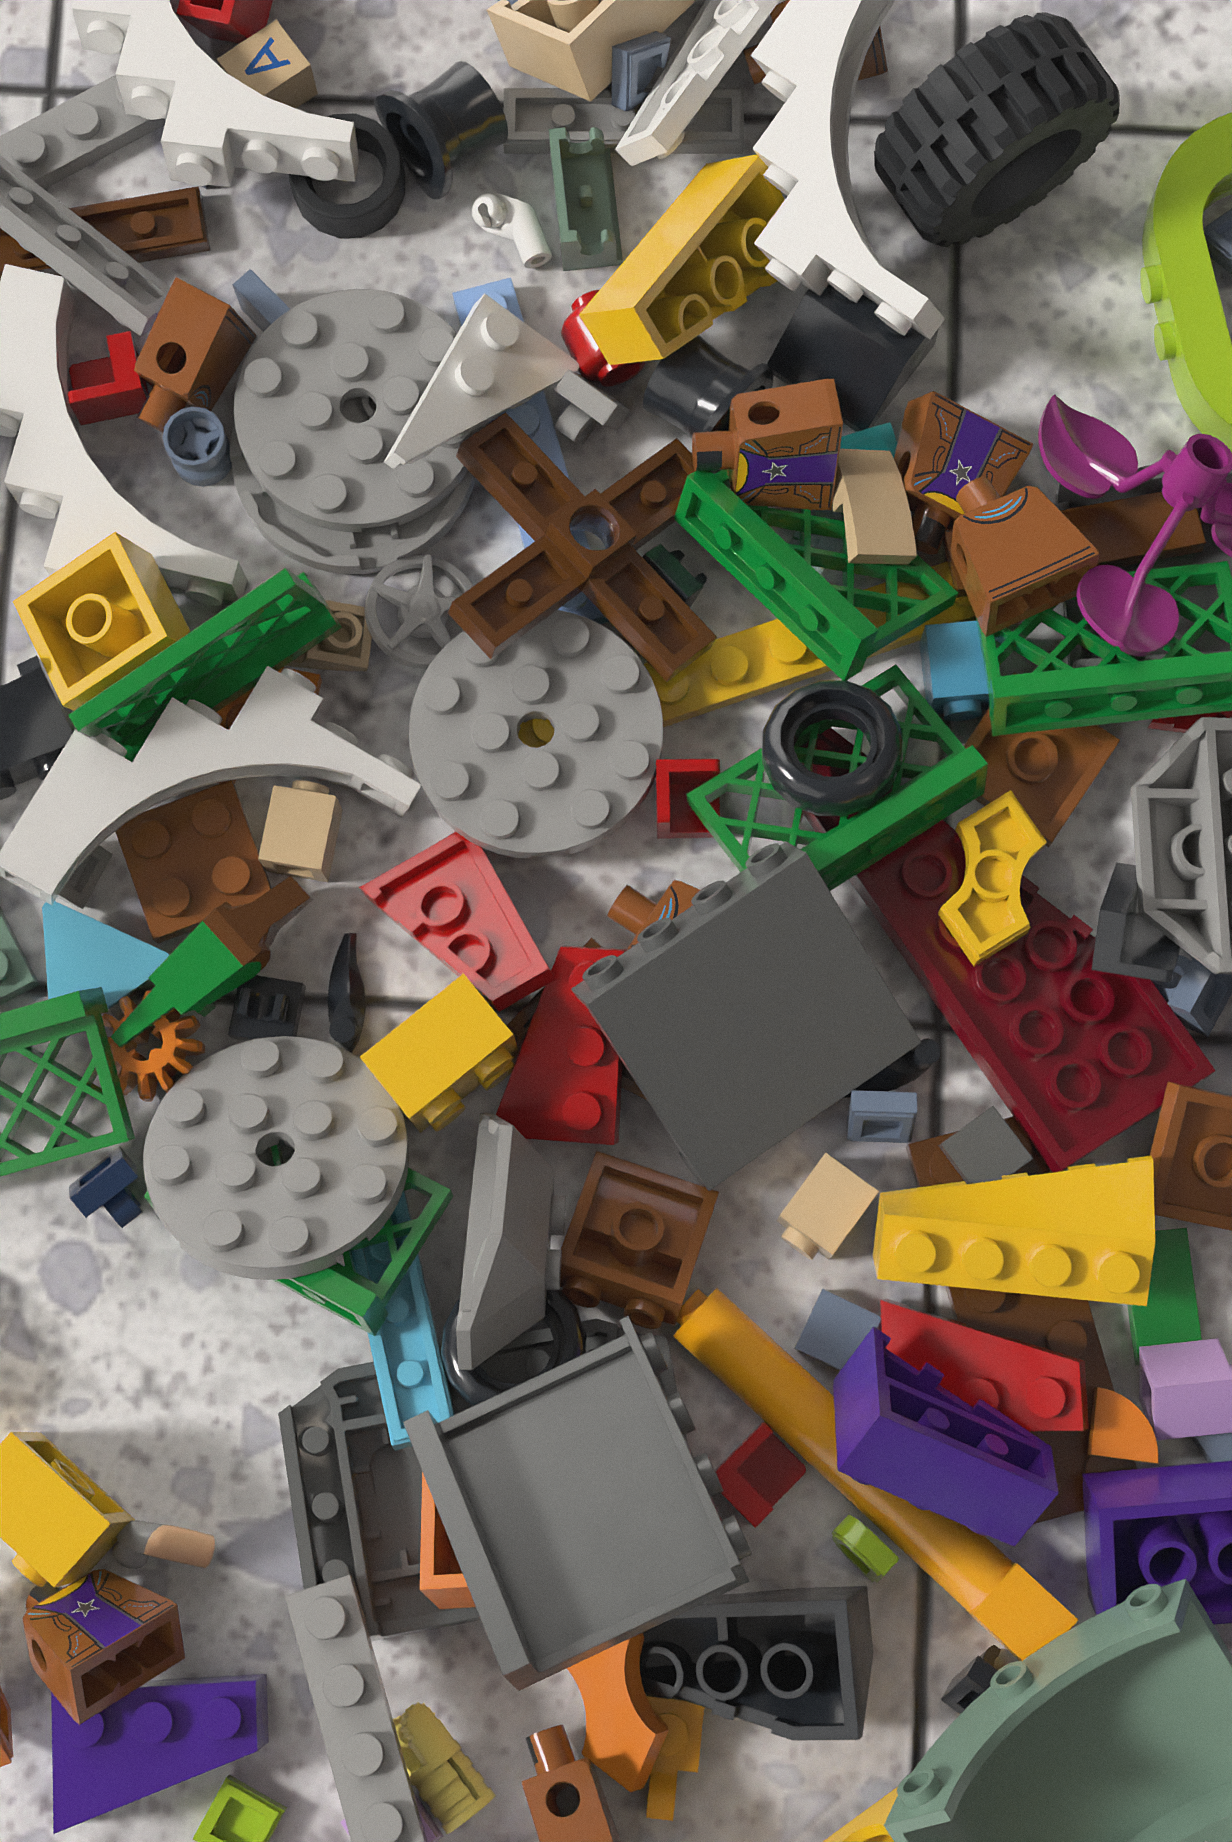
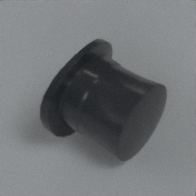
[374,61,508,199]
[643,334,774,439]

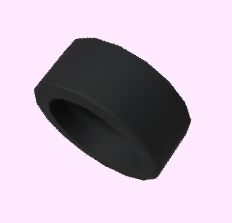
[289,113,405,238]

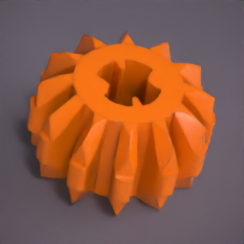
[102,991,205,1102]

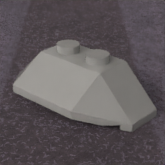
[1131,717,1232,974]
[456,1113,566,1370]

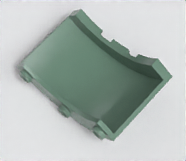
[884,1579,1232,1842]

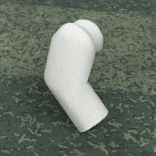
[472,193,552,268]

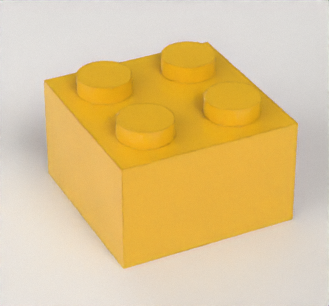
[13,532,191,711]
[360,973,519,1133]
[0,1432,135,1588]

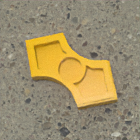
[938,790,1047,966]

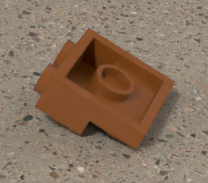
[560,1150,719,1329]

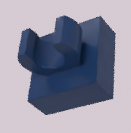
[69,1146,143,1228]

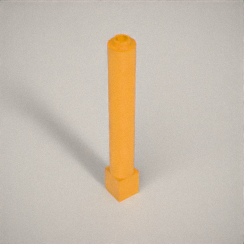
[673,1288,1078,1661]

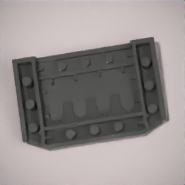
[278,1318,687,1642]

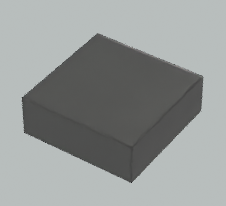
[938,1106,1033,1184]

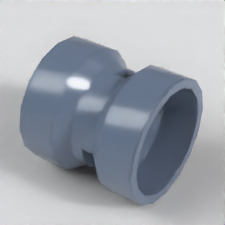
[162,406,232,487]

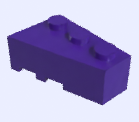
[833,1326,1058,1547]
[51,1674,269,1834]

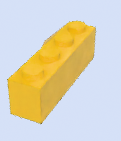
[579,154,785,365]
[873,1155,1155,1306]

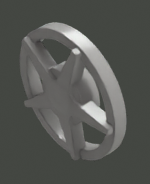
[365,554,473,669]

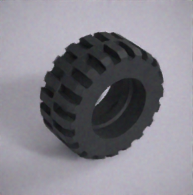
[874,12,1120,247]

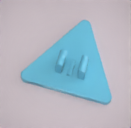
[42,901,170,1039]

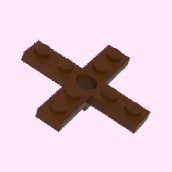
[448,412,717,682]

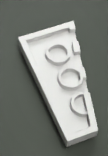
[615,0,780,166]

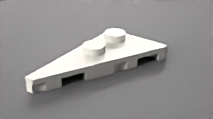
[384,294,579,469]

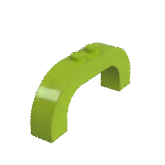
[1140,112,1232,452]

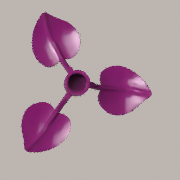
[1038,394,1232,656]

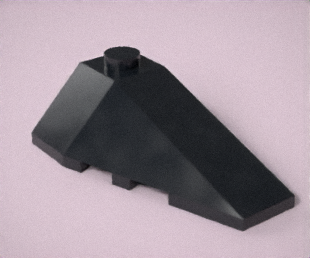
[640,1586,873,1741]

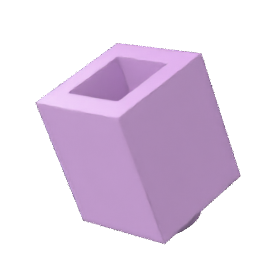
[1139,1338,1232,1441]

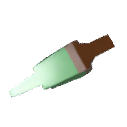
[110,876,313,1048]

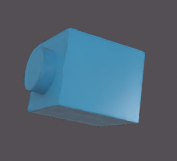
[919,621,990,721]

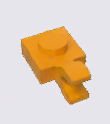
[646,1695,704,1821]

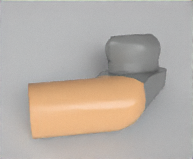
[113,1520,215,1569]

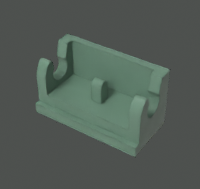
[548,127,623,271]

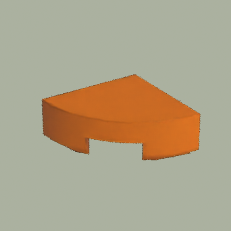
[1088,1387,1158,1464]

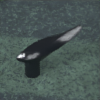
[327,933,366,1053]
[843,1038,941,1098]

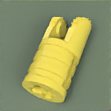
[393,1702,496,1834]

